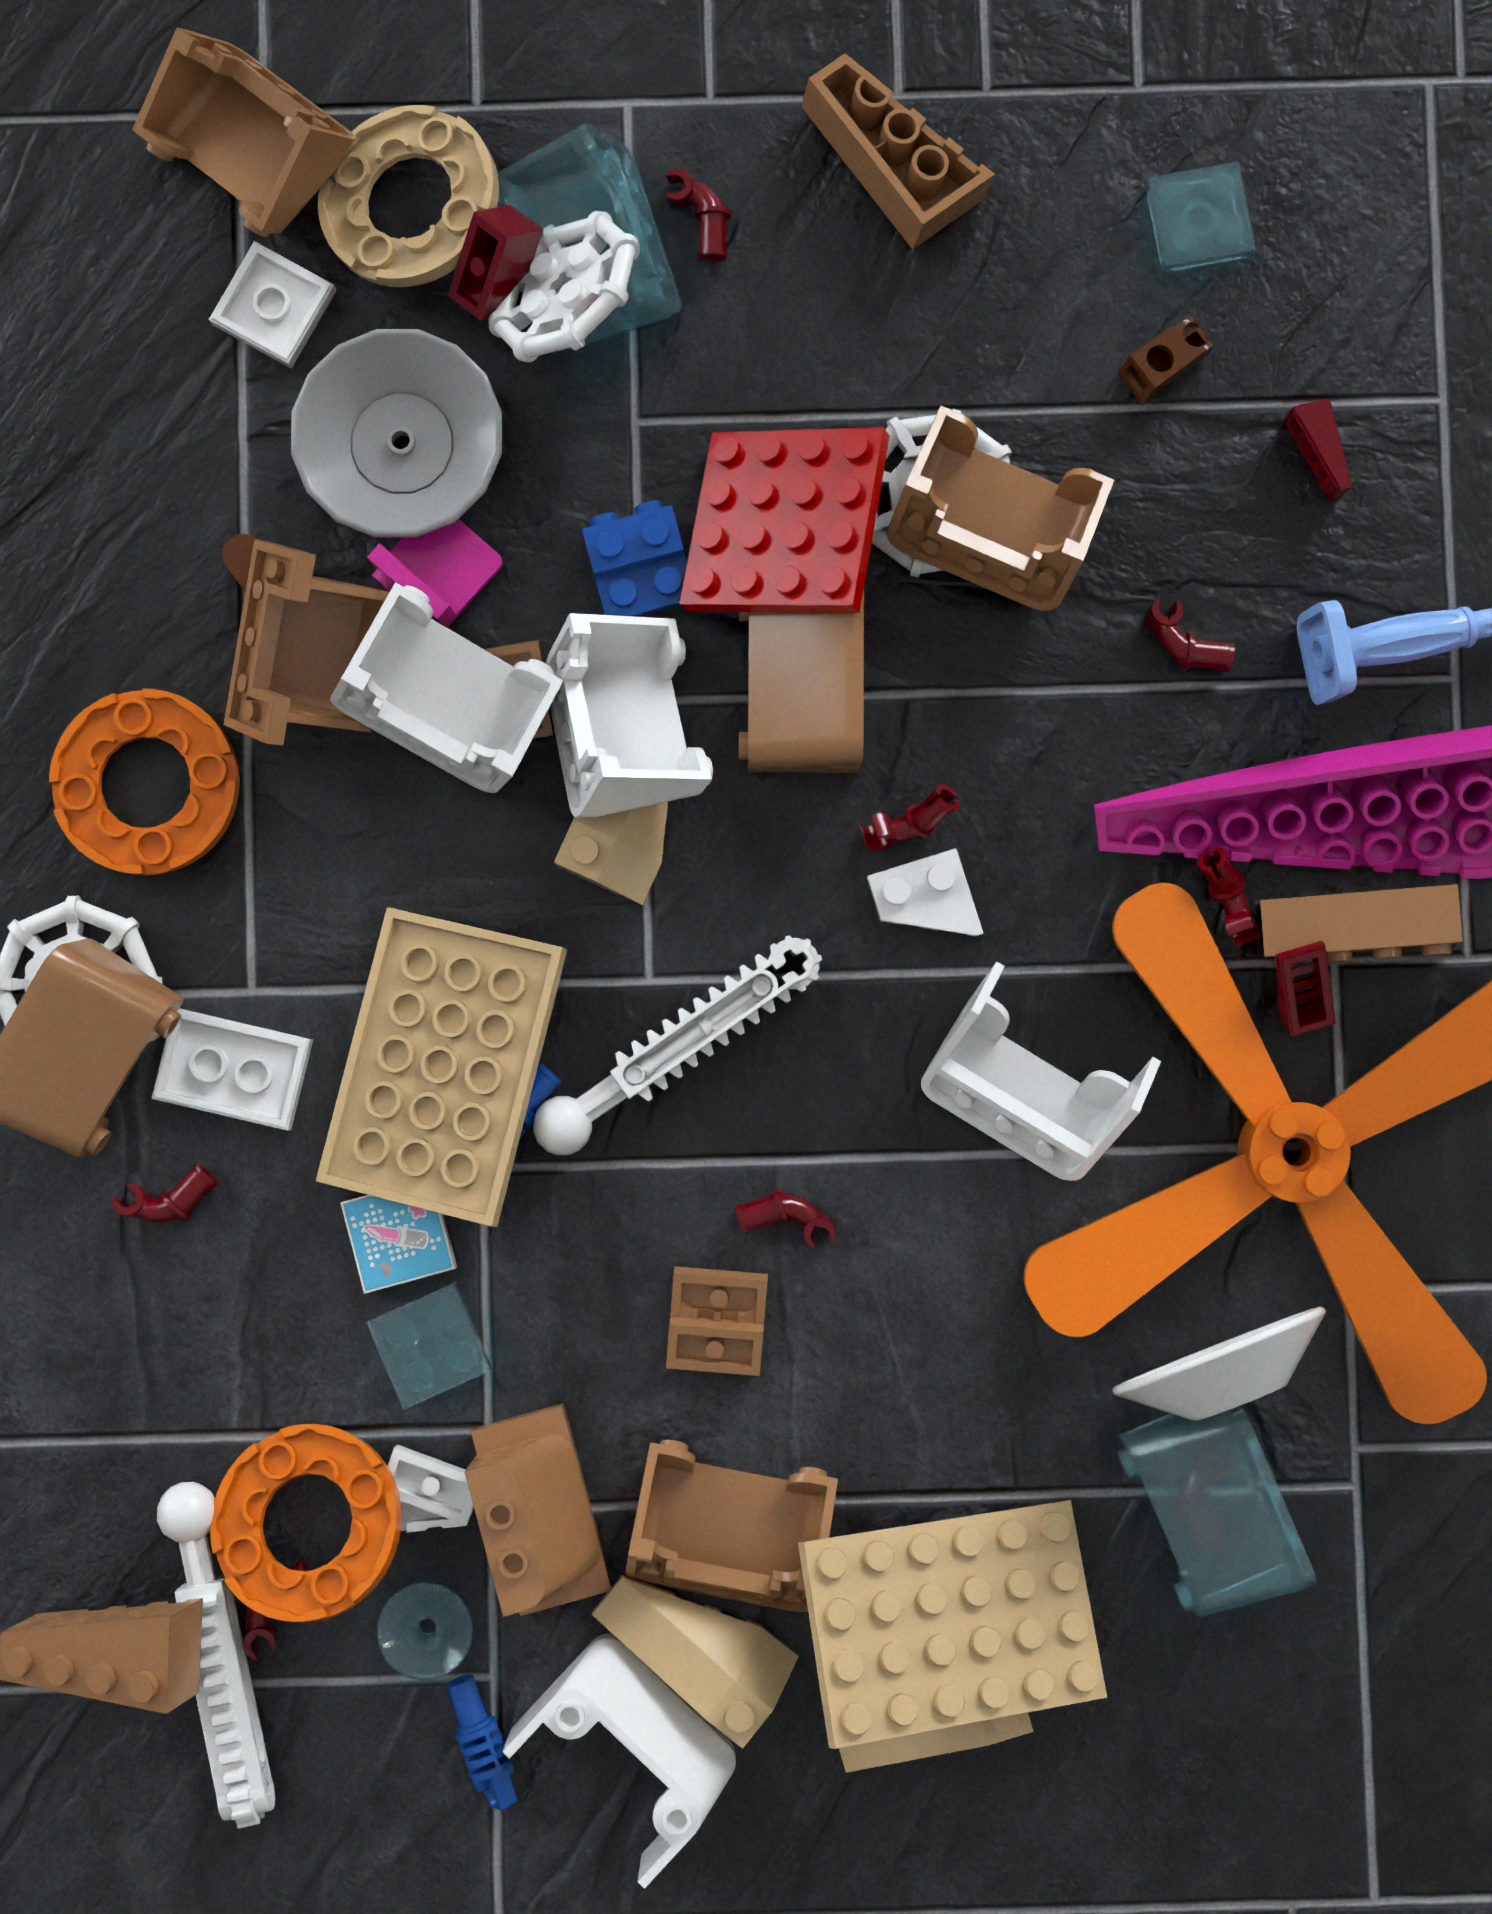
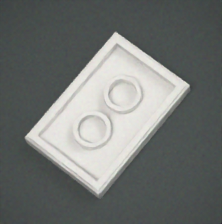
[152,1008,313,1131]

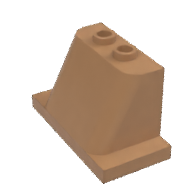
[223,539,389,746]
[465,1403,613,1617]

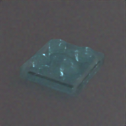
[1145,162,1256,273]
[366,1282,493,1410]

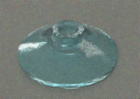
[377,1582,473,1680]

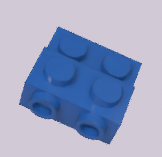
[582,500,687,617]

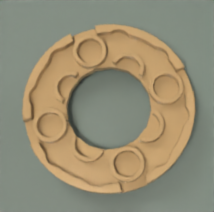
[318,105,499,287]

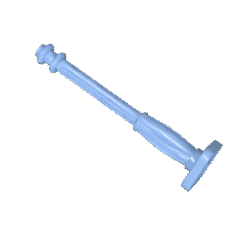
[1297,600,1492,705]

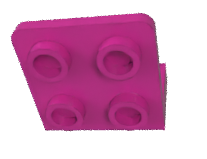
[367,519,503,628]

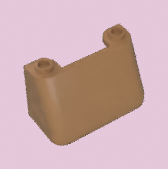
[132,27,356,237]
[887,405,1114,611]
[739,589,864,773]
[0,938,185,1159]
[625,1440,838,1612]

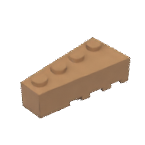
[801,53,995,250]
[1260,884,1463,966]

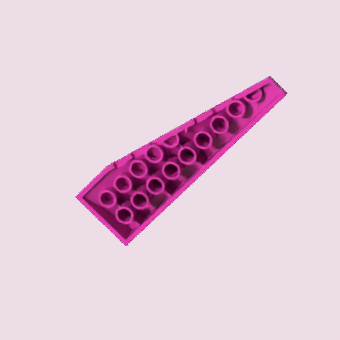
[1094,725,1492,879]

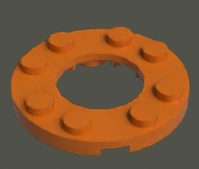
[49,688,240,876]
[210,1424,402,1622]

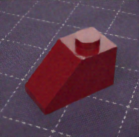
[447,204,544,321]

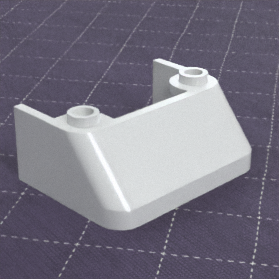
[921,961,1161,1181]
[503,1634,736,1889]

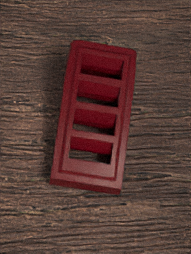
[1284,398,1352,502]
[1276,941,1336,1037]

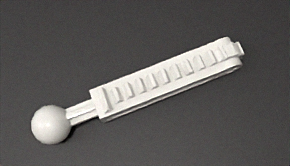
[533,935,822,1155]
[157,1482,275,1829]

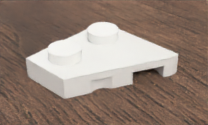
[866,848,984,937]
[388,1445,474,1533]

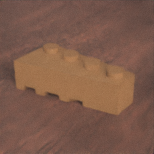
[0,1598,203,1714]

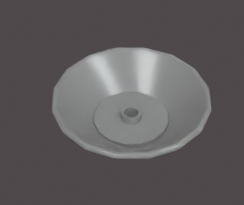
[291,329,502,538]

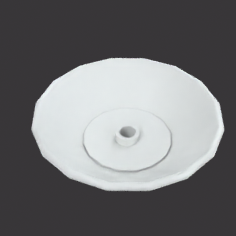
[1113,1307,1326,1421]

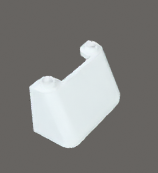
[330,582,563,793]
[546,613,713,818]

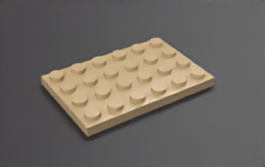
[316,907,567,1227]
[798,1500,1107,1749]

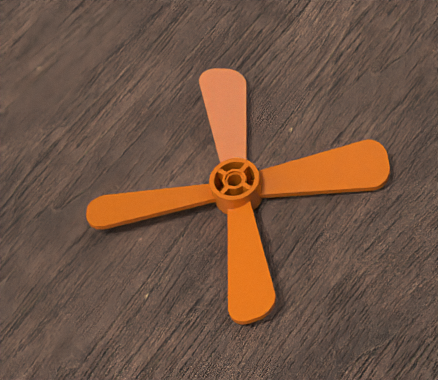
[1023,883,1492,1424]

